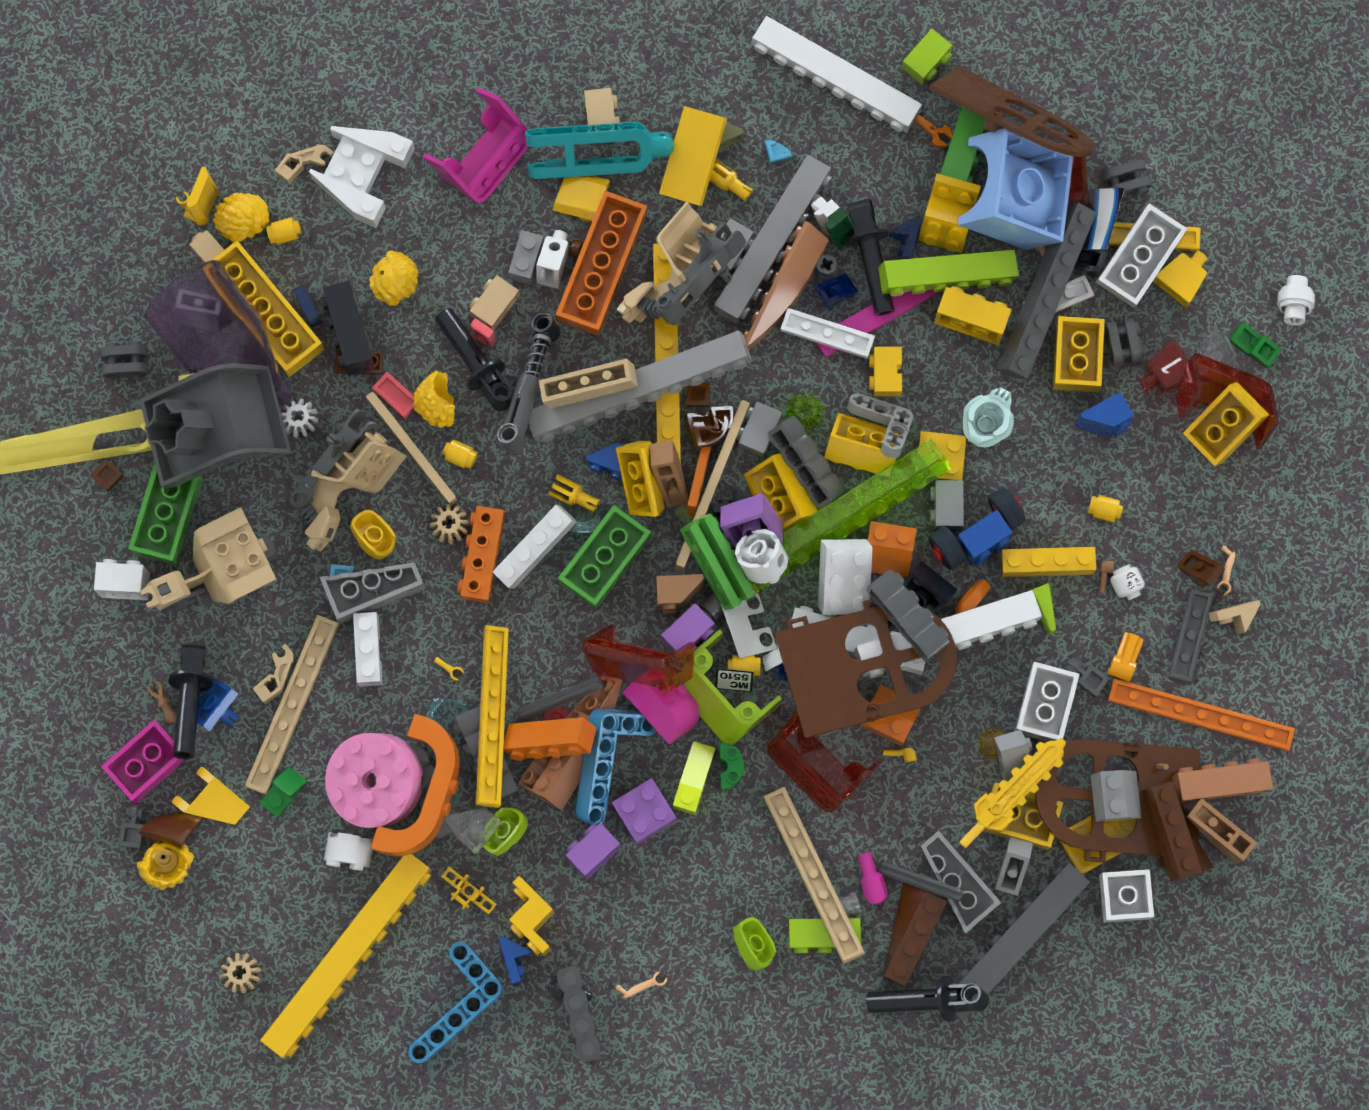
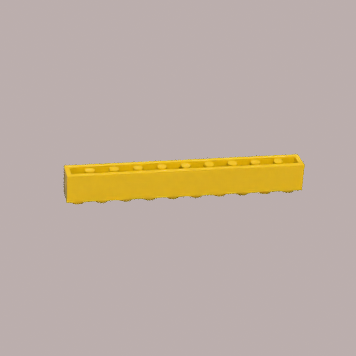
[653,244,681,464]
[260,854,431,1059]

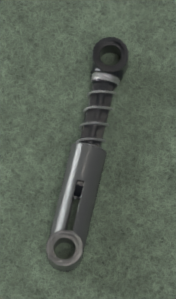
[497,312,560,454]

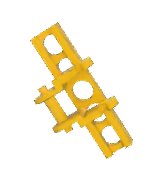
[441,867,497,915]

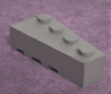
[320,562,425,624]
[921,830,1001,934]

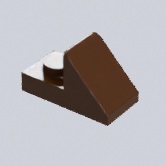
[1177,549,1225,589]

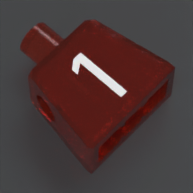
[1139,339,1199,394]

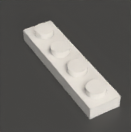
[780,308,875,359]

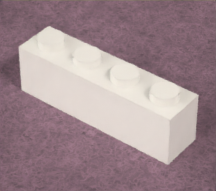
[493,505,577,589]

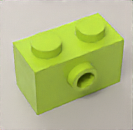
[902,29,953,85]

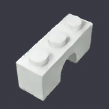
[353,612,383,687]

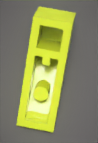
[673,741,716,815]

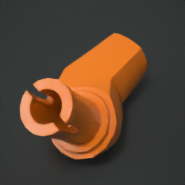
[955,579,991,614]

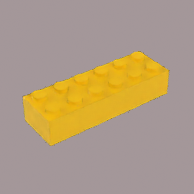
[201,241,325,378]

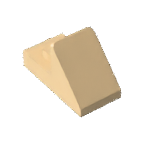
[1208,600,1260,634]

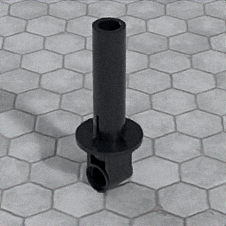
[846,198,895,316]
[435,308,512,411]
[168,644,213,760]
[866,976,989,1022]

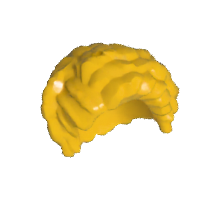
[213,193,270,242]
[369,251,418,306]
[413,371,455,428]
[137,841,194,890]

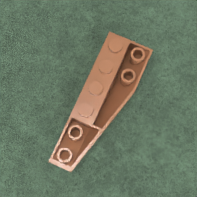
[743,221,829,350]
[517,673,622,811]

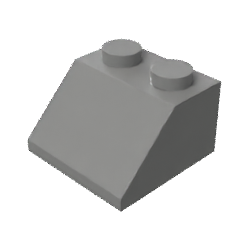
[1090,770,1142,822]

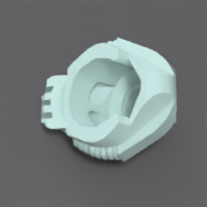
[963,387,1014,447]

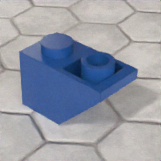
[586,442,623,481]

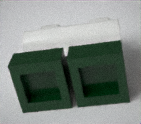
[811,197,855,251]

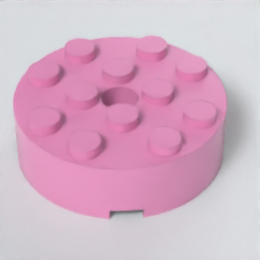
[325,733,423,828]

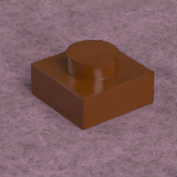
[687,383,710,407]
[90,459,124,492]

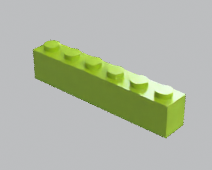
[878,250,1019,296]

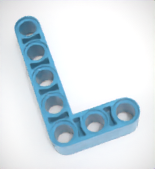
[576,708,656,826]
[408,942,503,1064]

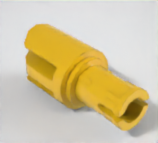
[709,159,753,201]
[548,474,601,513]

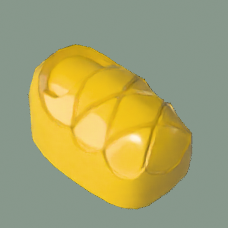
[350,510,396,560]

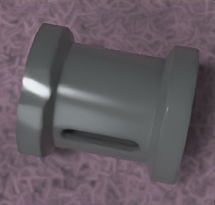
[816,254,837,280]

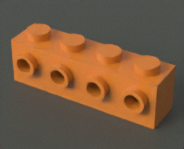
[457,506,505,604]
[503,717,597,761]

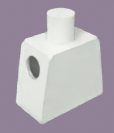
[536,230,568,289]

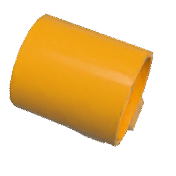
[1107,632,1144,682]

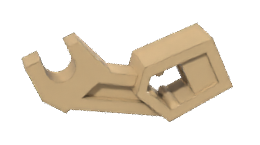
[275,144,334,185]
[253,644,294,704]

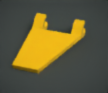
[172,767,250,825]

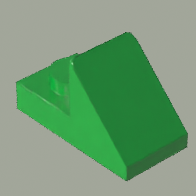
[259,767,308,818]

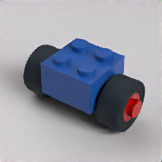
[928,487,1026,570]

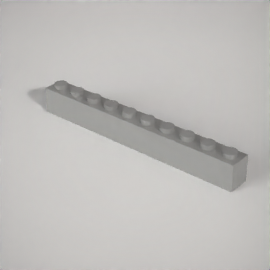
[529,330,752,442]

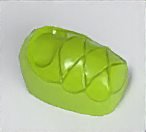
[479,808,528,856]
[733,917,777,971]

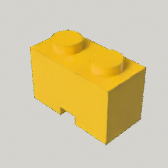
[869,347,902,397]

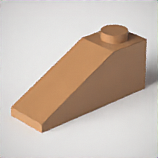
[650,440,689,507]
[1187,798,1257,864]

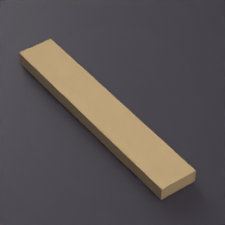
[366,392,457,507]

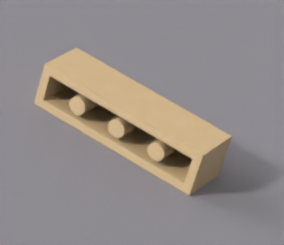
[539,359,638,409]

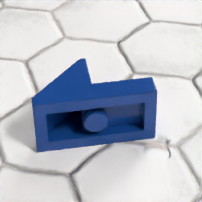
[499,937,533,985]

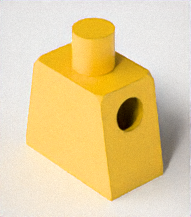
[1153,251,1208,308]

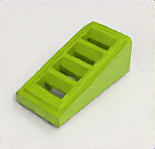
[1033,583,1056,635]

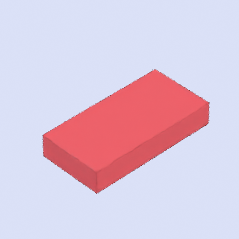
[470,318,496,348]
[371,372,414,419]

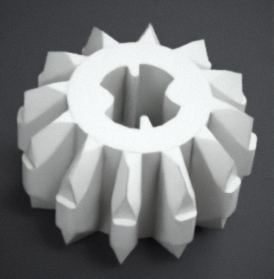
[281,398,318,438]

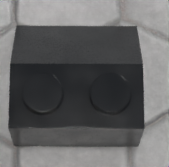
[903,561,958,616]

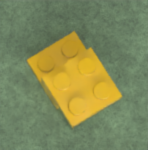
[918,173,981,253]
[509,876,554,956]

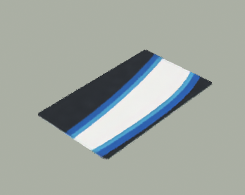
[1081,188,1124,250]

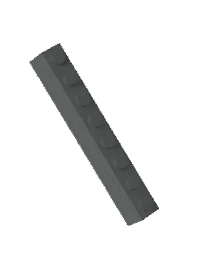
[997,203,1097,379]
[955,863,1090,1023]

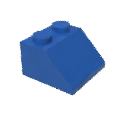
[1075,392,1134,437]

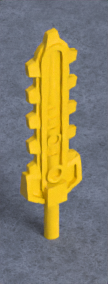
[959,738,1066,848]

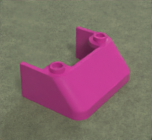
[422,88,530,203]

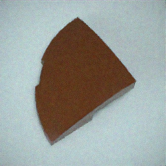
[685,406,733,448]
[139,812,204,849]

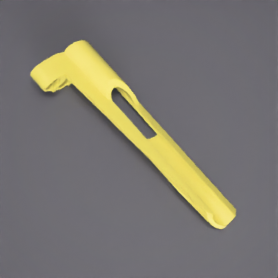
[0,373,195,475]

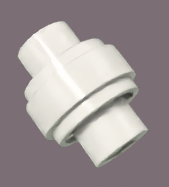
[1277,275,1315,325]

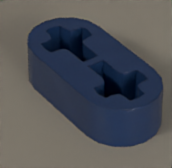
[293,285,322,328]

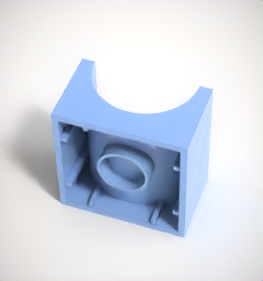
[958,128,1073,250]

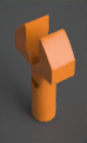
[914,115,953,148]

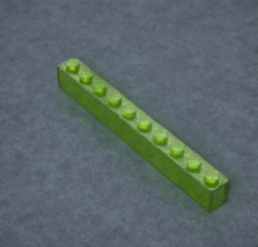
[741,439,951,593]

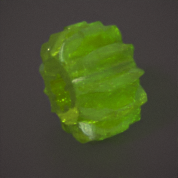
[786,391,825,431]

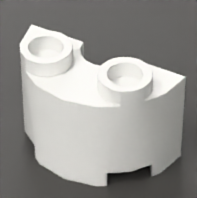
[324,832,373,871]

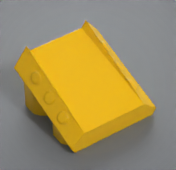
[183,167,220,226]
[553,176,610,223]

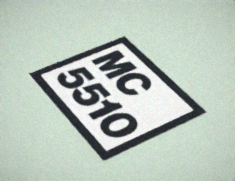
[715,668,754,692]

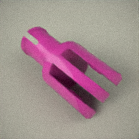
[857,852,888,905]

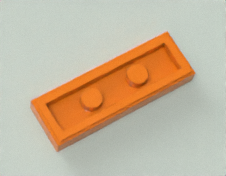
[687,446,711,516]

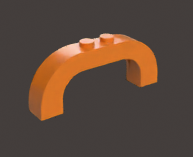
[371,714,460,856]

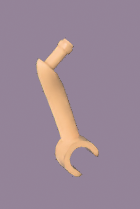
[1216,546,1235,596]
[616,972,667,998]

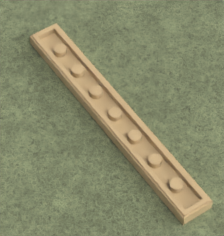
[674,400,750,574]
[245,615,339,795]
[763,787,865,965]

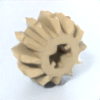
[430,504,469,544]
[220,953,261,994]

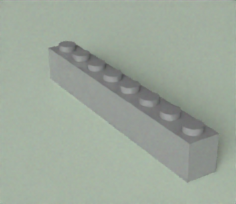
[714,155,832,324]

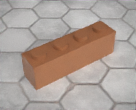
[1172,758,1273,803]

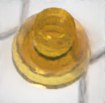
[978,727,1007,760]

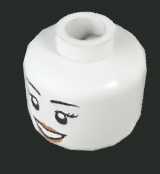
[1110,564,1145,600]

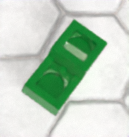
[1228,322,1282,368]

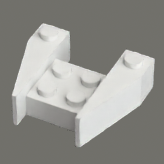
[309,126,415,228]

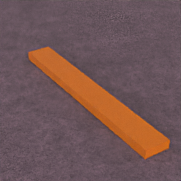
[1107,678,1295,752]

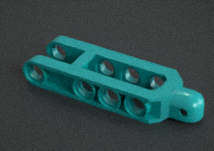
[525,121,674,179]

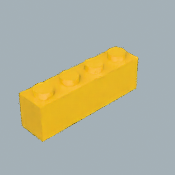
[1000,547,1096,577]

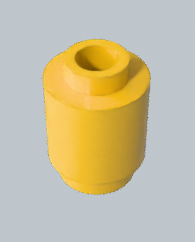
[266,217,302,245]
[442,439,478,469]
[1088,495,1123,523]
[728,655,761,678]

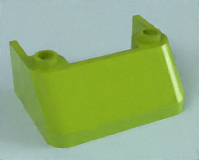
[674,629,782,745]

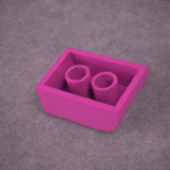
[623,662,699,744]
[101,719,184,803]

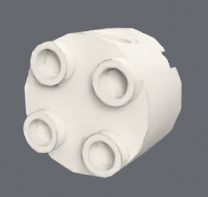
[735,529,788,584]

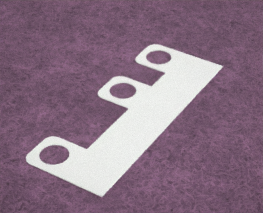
[721,533,777,658]

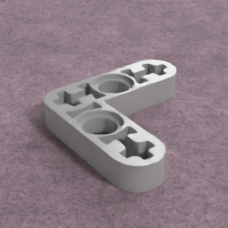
[847,393,913,458]

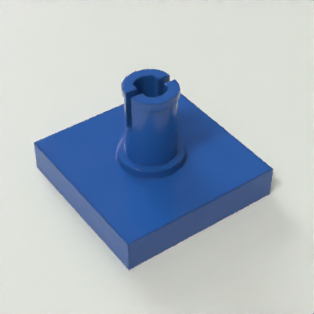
[197,679,238,731]

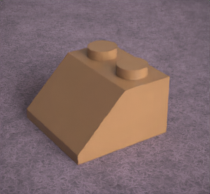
[656,574,703,615]

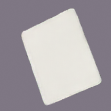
[762,648,783,671]

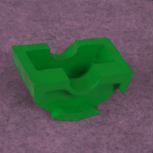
[720,743,744,792]

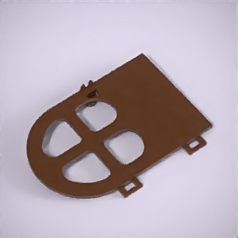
[929,66,1094,157]
[774,599,957,738]
[1035,739,1200,868]

